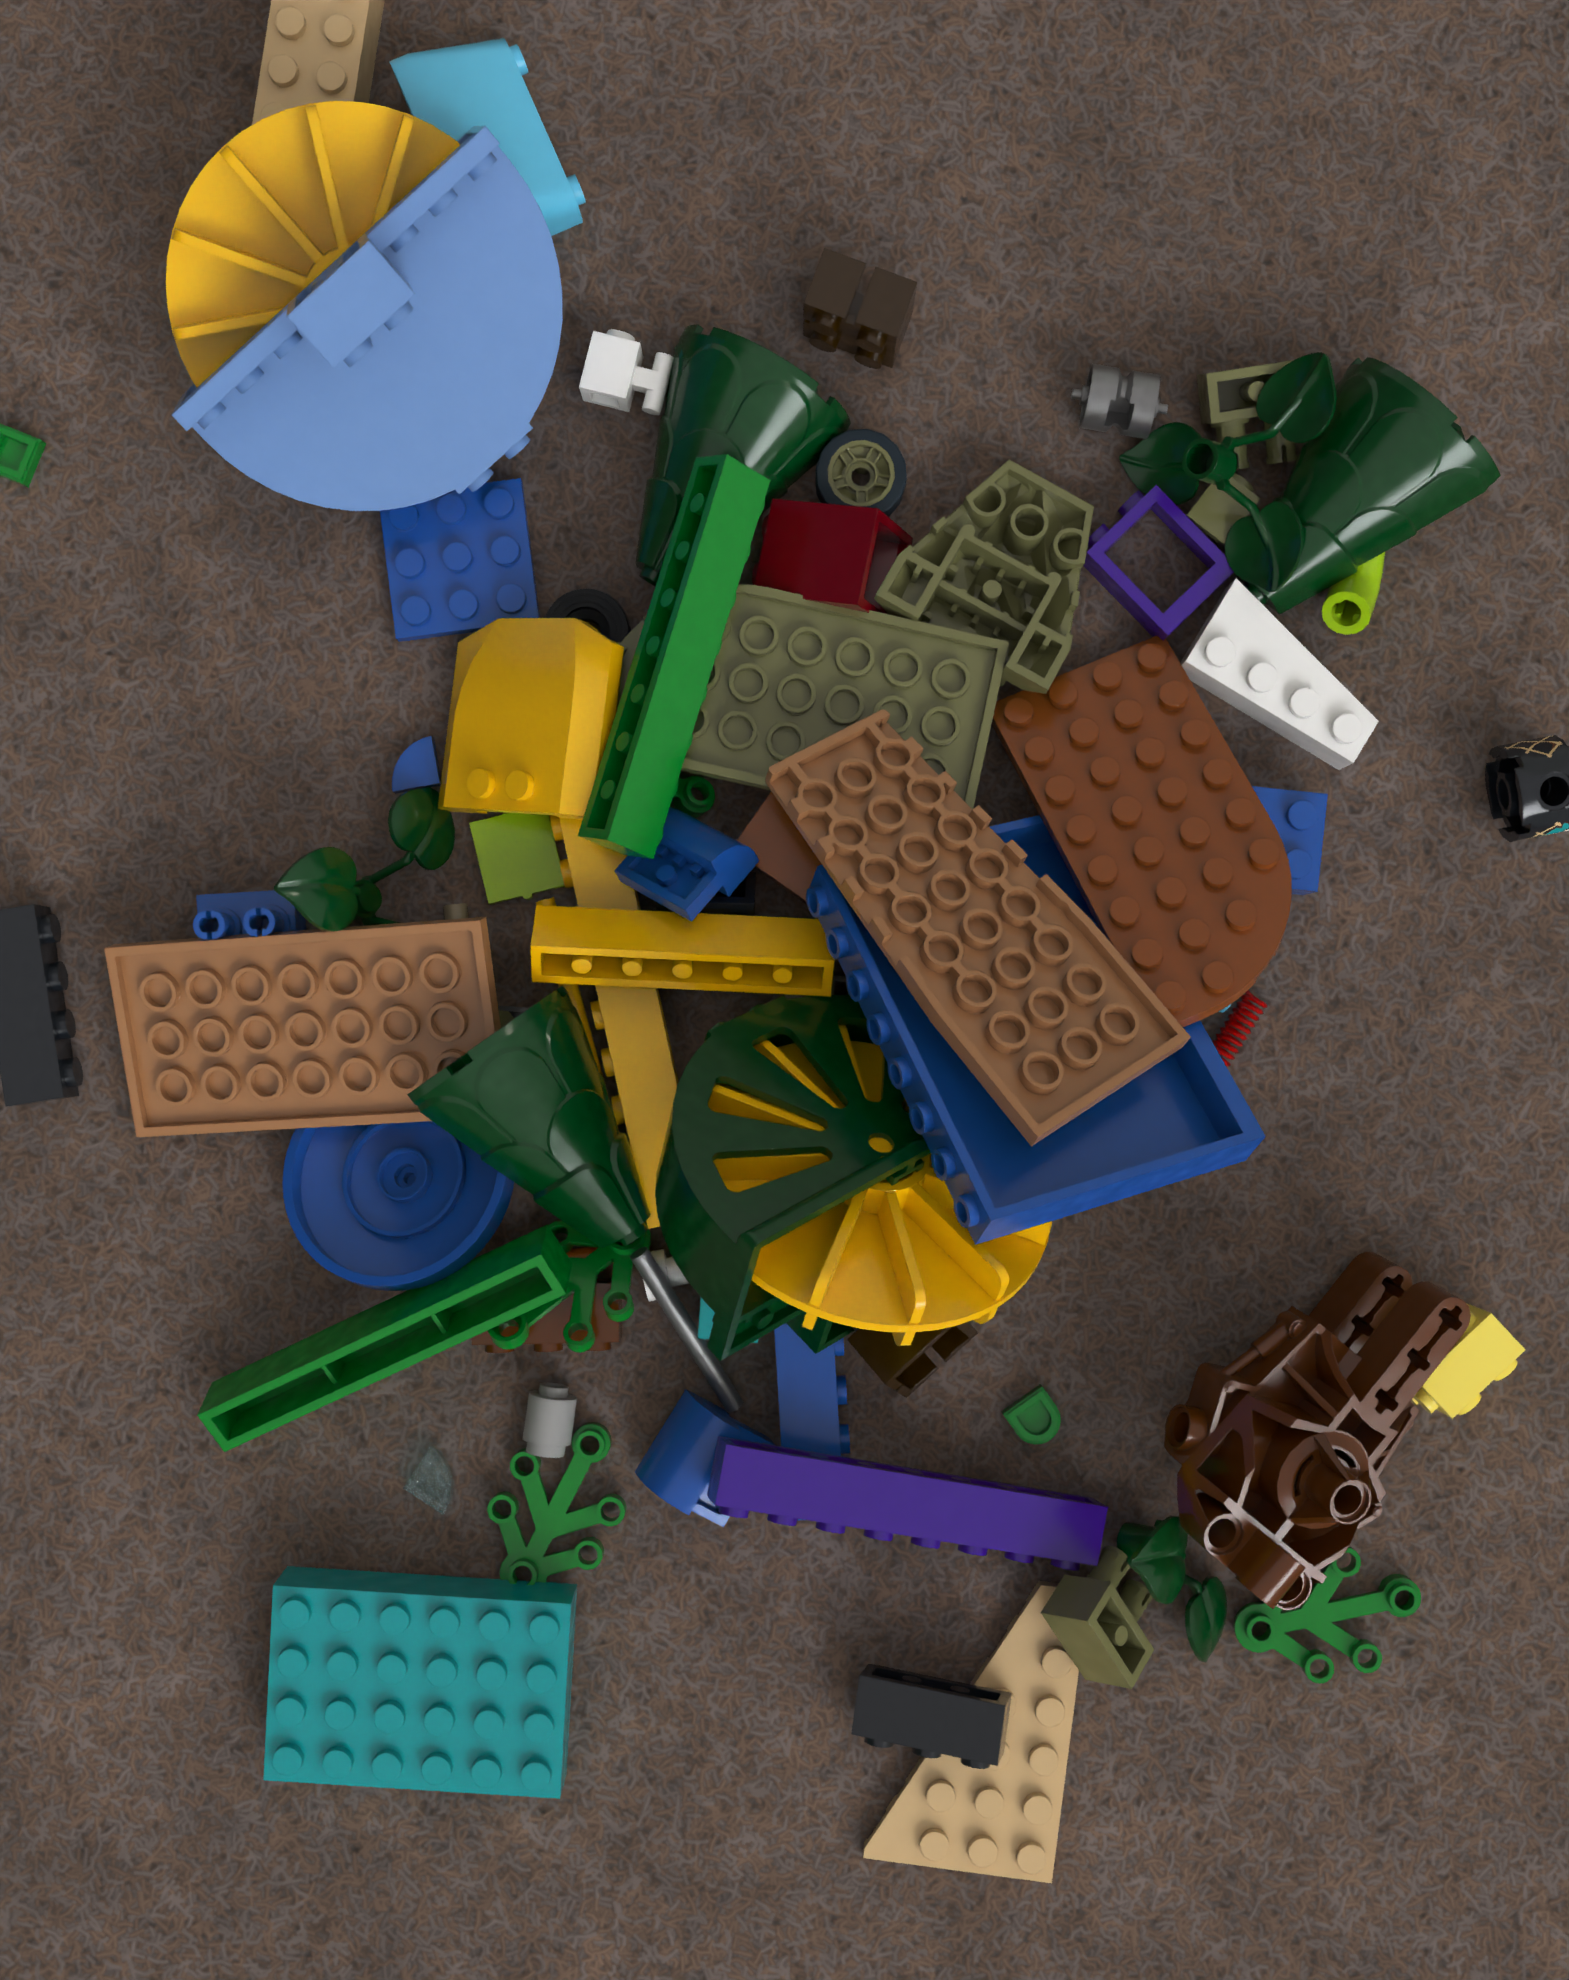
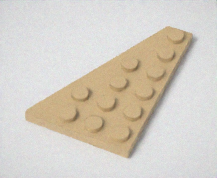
[863,1581,1079,1883]

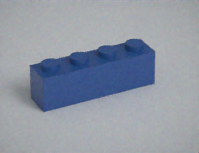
[774,1323,850,1521]

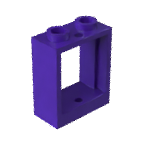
[1083,485,1234,641]

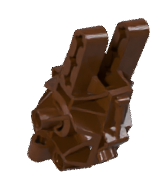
[1164,1252,1471,1610]

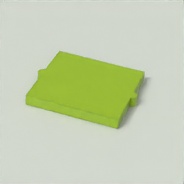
[469,813,565,905]

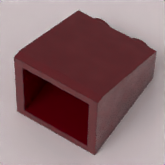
[752,499,913,614]

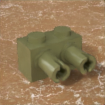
[1197,360,1298,469]
[1041,1546,1154,1689]

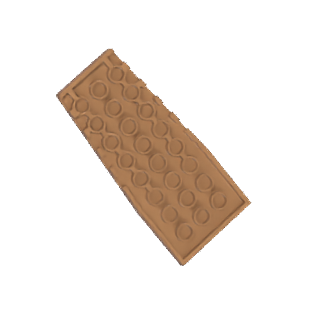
[765,709,1191,1146]

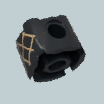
[1485,735,1569,842]

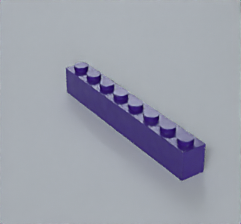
[707,1436,1108,1571]

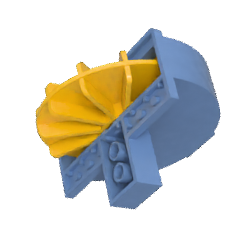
[166,101,563,511]

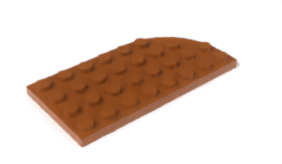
[992,636,1292,1027]

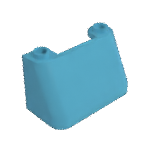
[389,38,586,236]

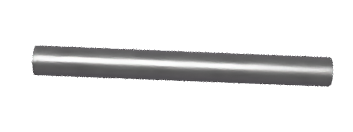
[630,1247,743,1413]

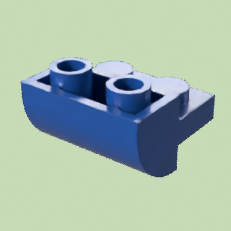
[614,807,759,922]
[635,1389,775,1527]

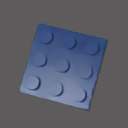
[380,478,540,642]

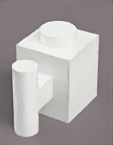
[579,329,674,415]

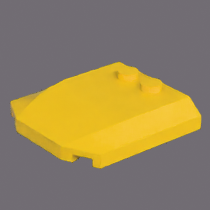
[438,618,624,819]

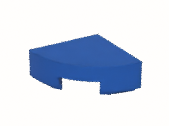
[392,736,441,794]

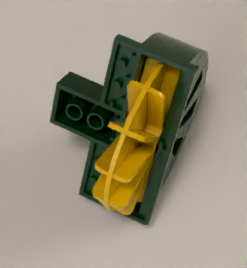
[655,995,1052,1361]

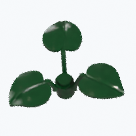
[1119,352,1337,592]
[274,787,455,932]
[1117,1516,1227,1663]

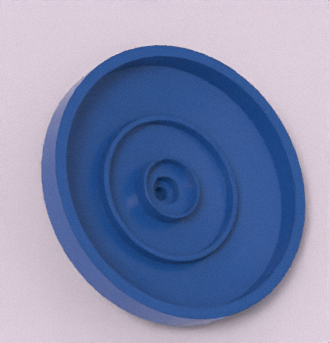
[282,1121,514,1291]

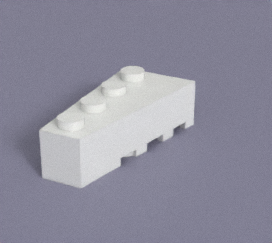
[1180,578,1379,770]

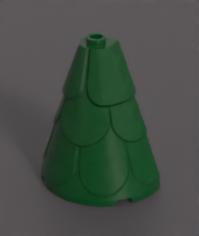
[635,324,851,587]
[1239,357,1501,614]
[407,985,651,1248]

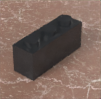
[851,1664,1012,1769]

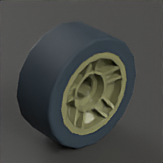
[815,429,907,517]

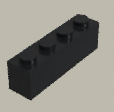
[0,904,83,1107]

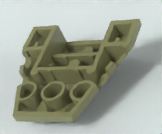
[874,459,1094,694]

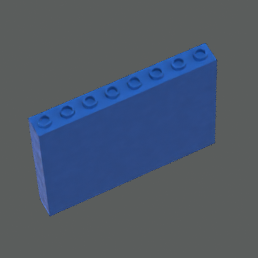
[806,815,1266,1245]

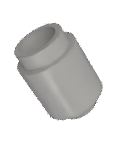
[523,1382,577,1458]

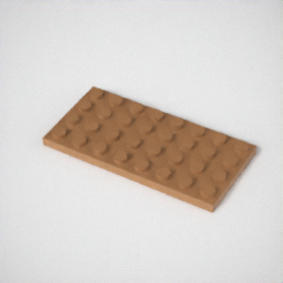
[104,917,501,1137]

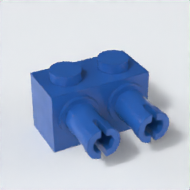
[193,890,306,940]

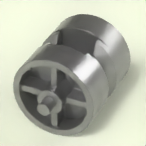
[1071,364,1168,439]

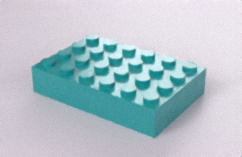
[263,1566,577,1799]

